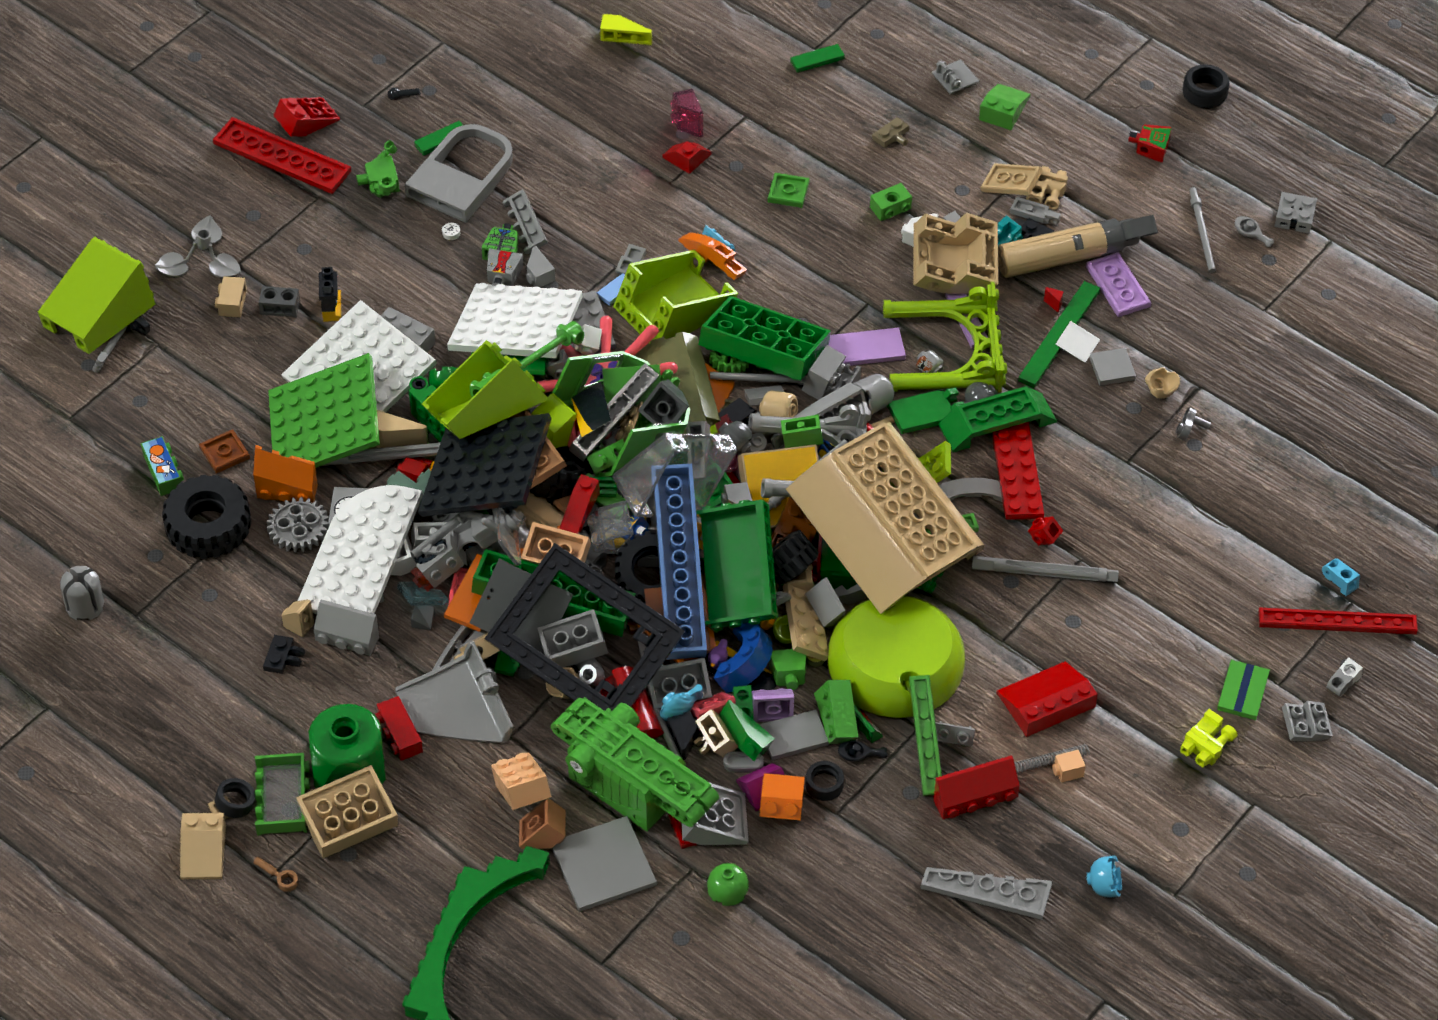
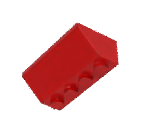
[933,755,1020,820]

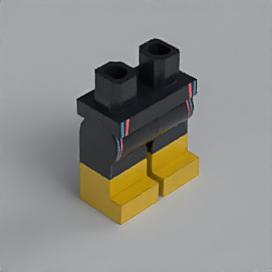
[319,267,341,322]

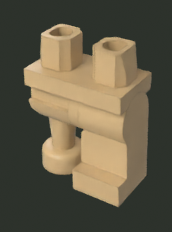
[1026,166,1068,210]

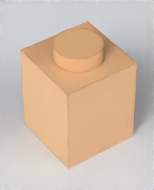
[1052,750,1086,783]

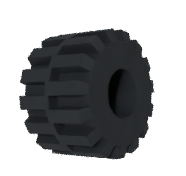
[772,530,819,585]

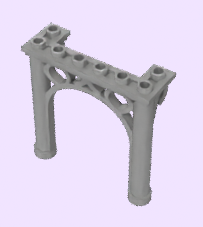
[748,401,882,498]

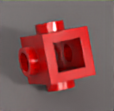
[1028,516,1063,546]

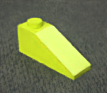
[600,14,652,45]

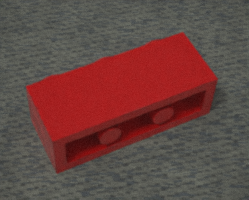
[375,696,423,761]

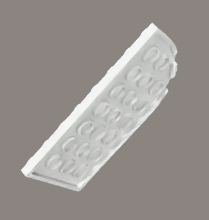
[298,485,423,614]

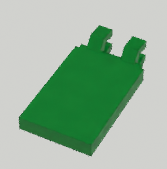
[887,388,965,434]

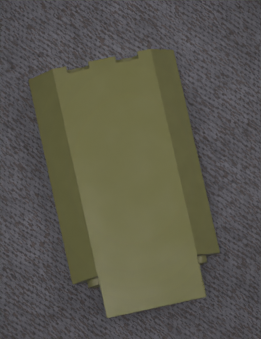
[635,332,720,445]

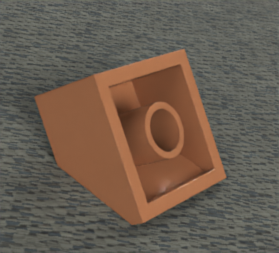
[519,798,566,849]

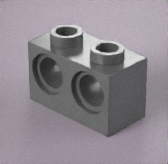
[259,286,300,317]

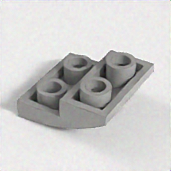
[1282,701,1333,741]

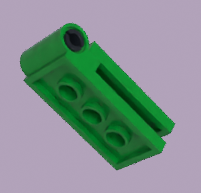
[408,376,446,442]

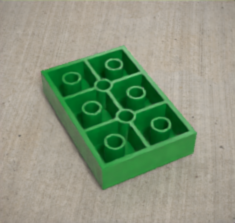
[698,296,831,381]

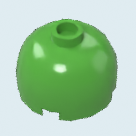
[707,863,749,906]

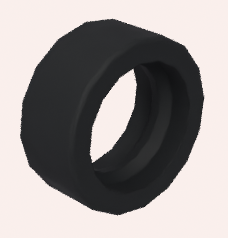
[805,761,844,801]
[214,778,255,818]

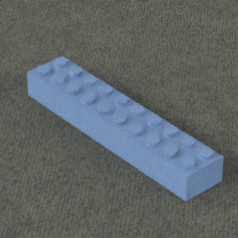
[653,464,707,660]

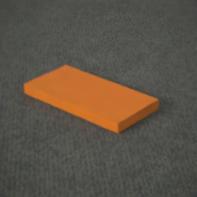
[444,554,489,632]

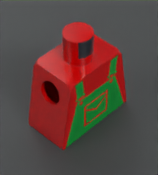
[1128,124,1172,163]

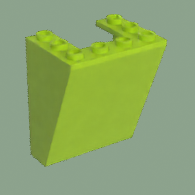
[38,237,155,354]
[613,250,738,344]
[422,340,548,439]

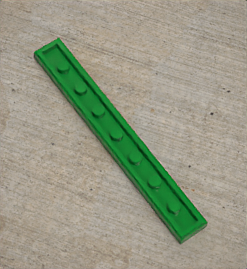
[1018,281,1100,389]

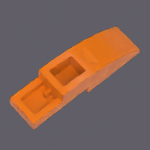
[678,233,747,280]

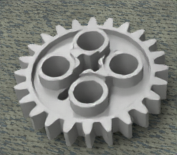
[267,497,329,553]

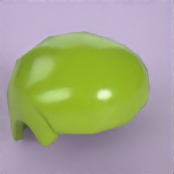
[772,615,792,645]

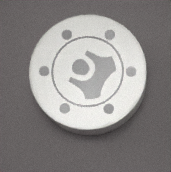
[442,223,460,240]

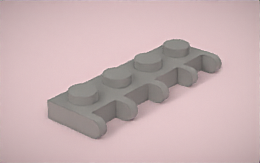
[503,189,548,254]

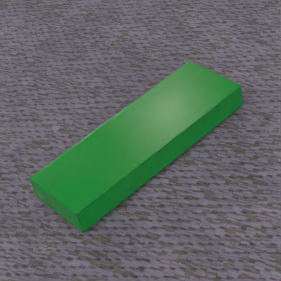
[790,44,845,73]
[414,121,463,156]

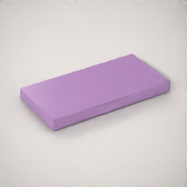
[1086,252,1151,317]
[828,328,906,366]

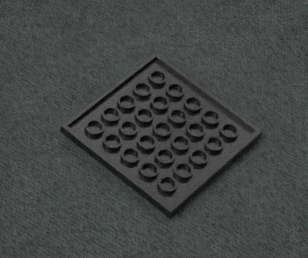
[418,413,552,517]

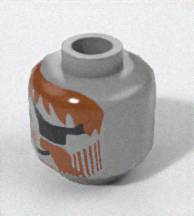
[916,350,944,373]

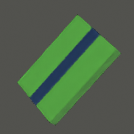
[1217,659,1270,720]

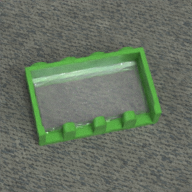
[255,753,310,836]

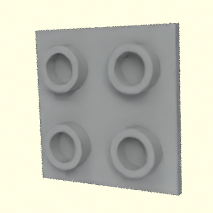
[932,59,979,94]

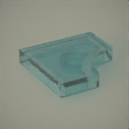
[397,582,448,605]

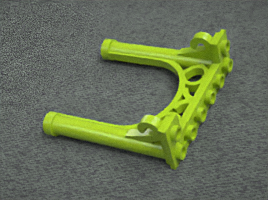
[883,282,1007,393]

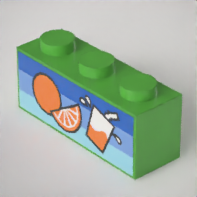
[141,436,184,496]

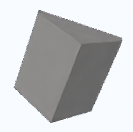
[805,577,846,627]

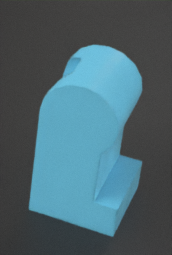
[1322,558,1360,596]

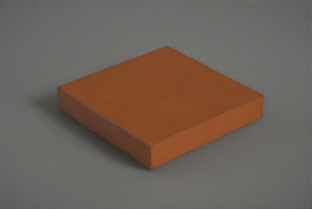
[199,429,250,474]

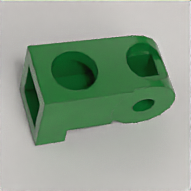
[733,685,754,720]

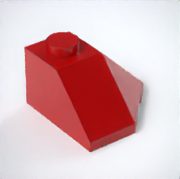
[662,141,712,174]

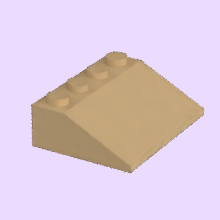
[296,765,398,858]

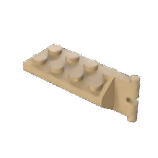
[783,564,828,661]

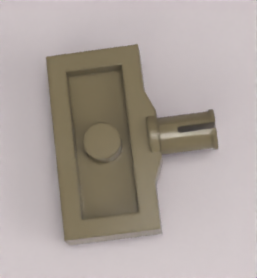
[872,117,909,148]

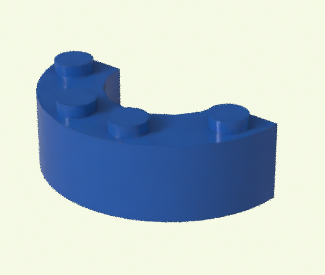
[714,623,772,693]

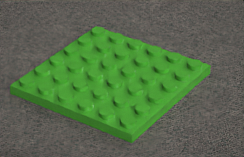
[268,353,380,468]

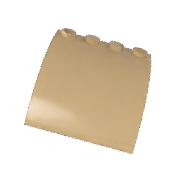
[913,213,998,294]

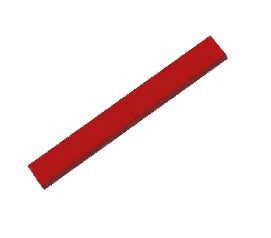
[1258,607,1418,635]

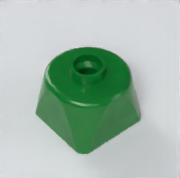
[309,704,386,789]

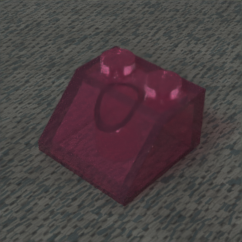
[670,88,703,138]

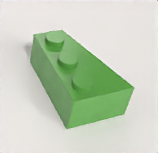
[814,680,859,744]

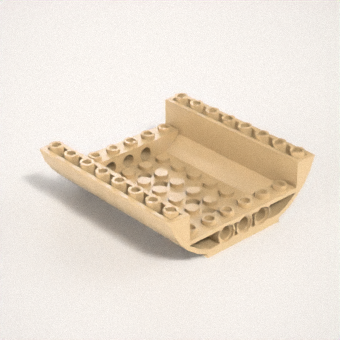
[786,422,985,614]

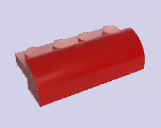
[601,666,664,739]

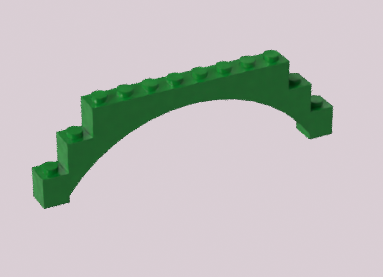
[402,846,550,1020]

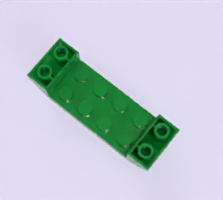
[938,386,1057,453]

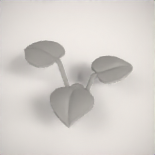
[155,215,240,278]

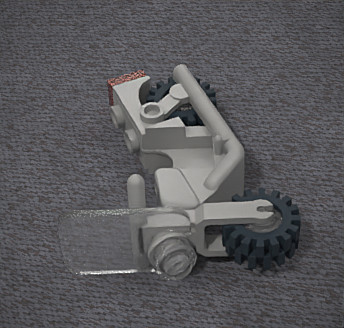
[411,506,526,592]

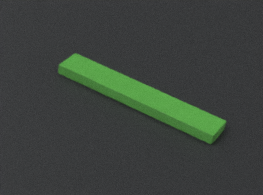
[909,675,942,796]

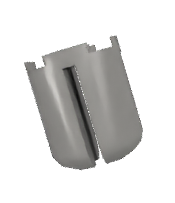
[60,566,104,620]

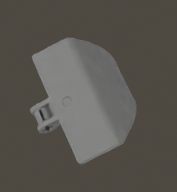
[395,641,513,743]

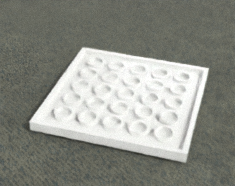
[447,283,582,358]
[281,300,437,413]

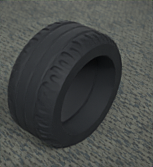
[1183,64,1230,108]

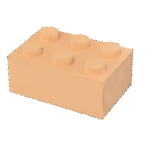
[521,522,591,565]
[491,752,551,810]

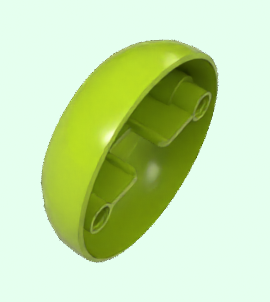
[828,595,965,718]

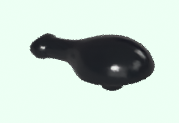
[838,740,888,762]

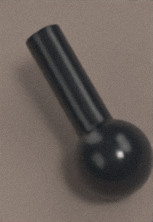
[388,87,420,100]

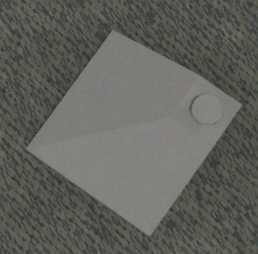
[682,783,749,845]

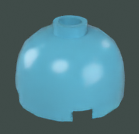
[1087,856,1122,897]

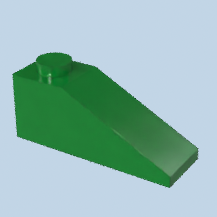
[719,700,775,761]

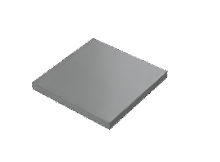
[551,816,657,912]

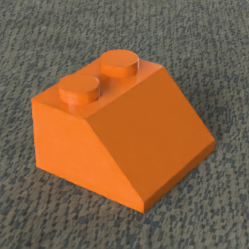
[759,773,805,820]

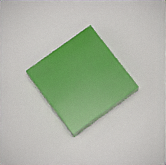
[768,173,810,208]

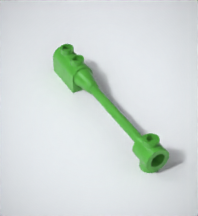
[470,321,585,397]

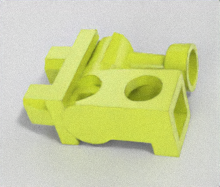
[1180,709,1238,768]

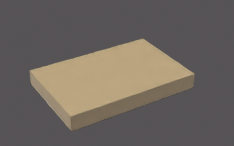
[980,163,1043,196]

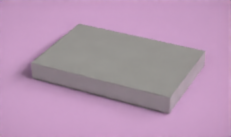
[760,710,829,760]

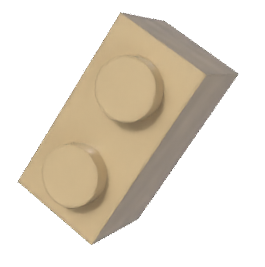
[215,276,247,317]

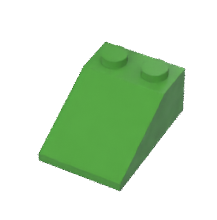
[979,84,1030,130]

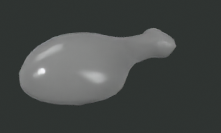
[1235,216,1274,247]

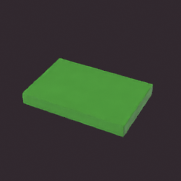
[602,364,661,405]

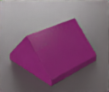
[736,763,785,812]

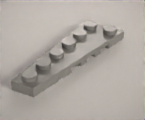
[921,867,1052,920]

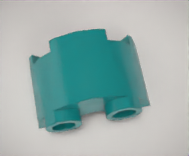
[998,215,1023,245]

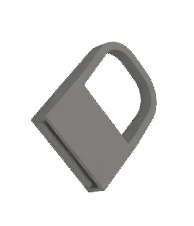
[405,124,513,223]

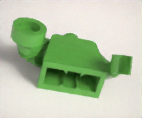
[356,140,400,198]

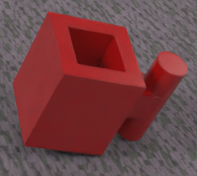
[397,457,433,483]

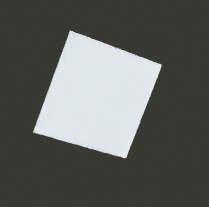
[1056,321,1100,362]

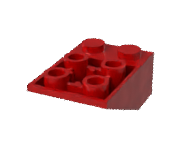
[273,97,340,137]

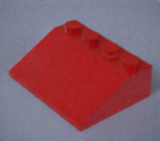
[996,661,1098,737]

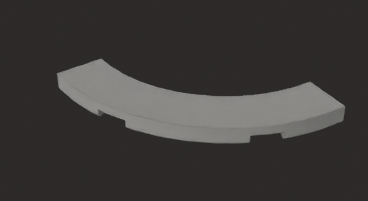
[939,478,1003,502]

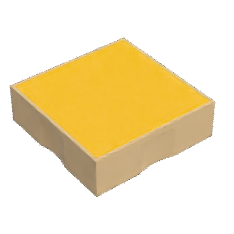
[737,444,819,530]

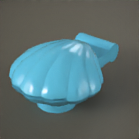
[660,684,703,721]

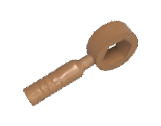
[253,857,298,892]

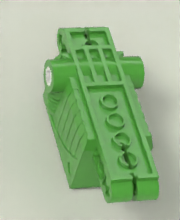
[551,697,719,831]

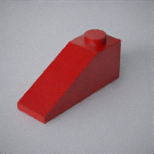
[559,474,600,534]

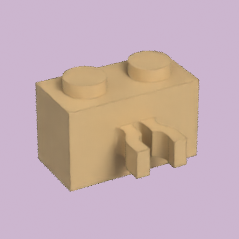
[694,709,738,758]

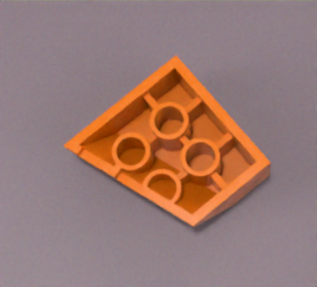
[253,445,318,503]

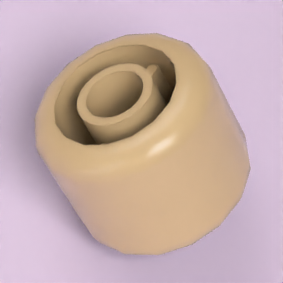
[759,391,798,418]

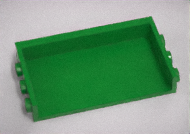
[696,499,778,631]

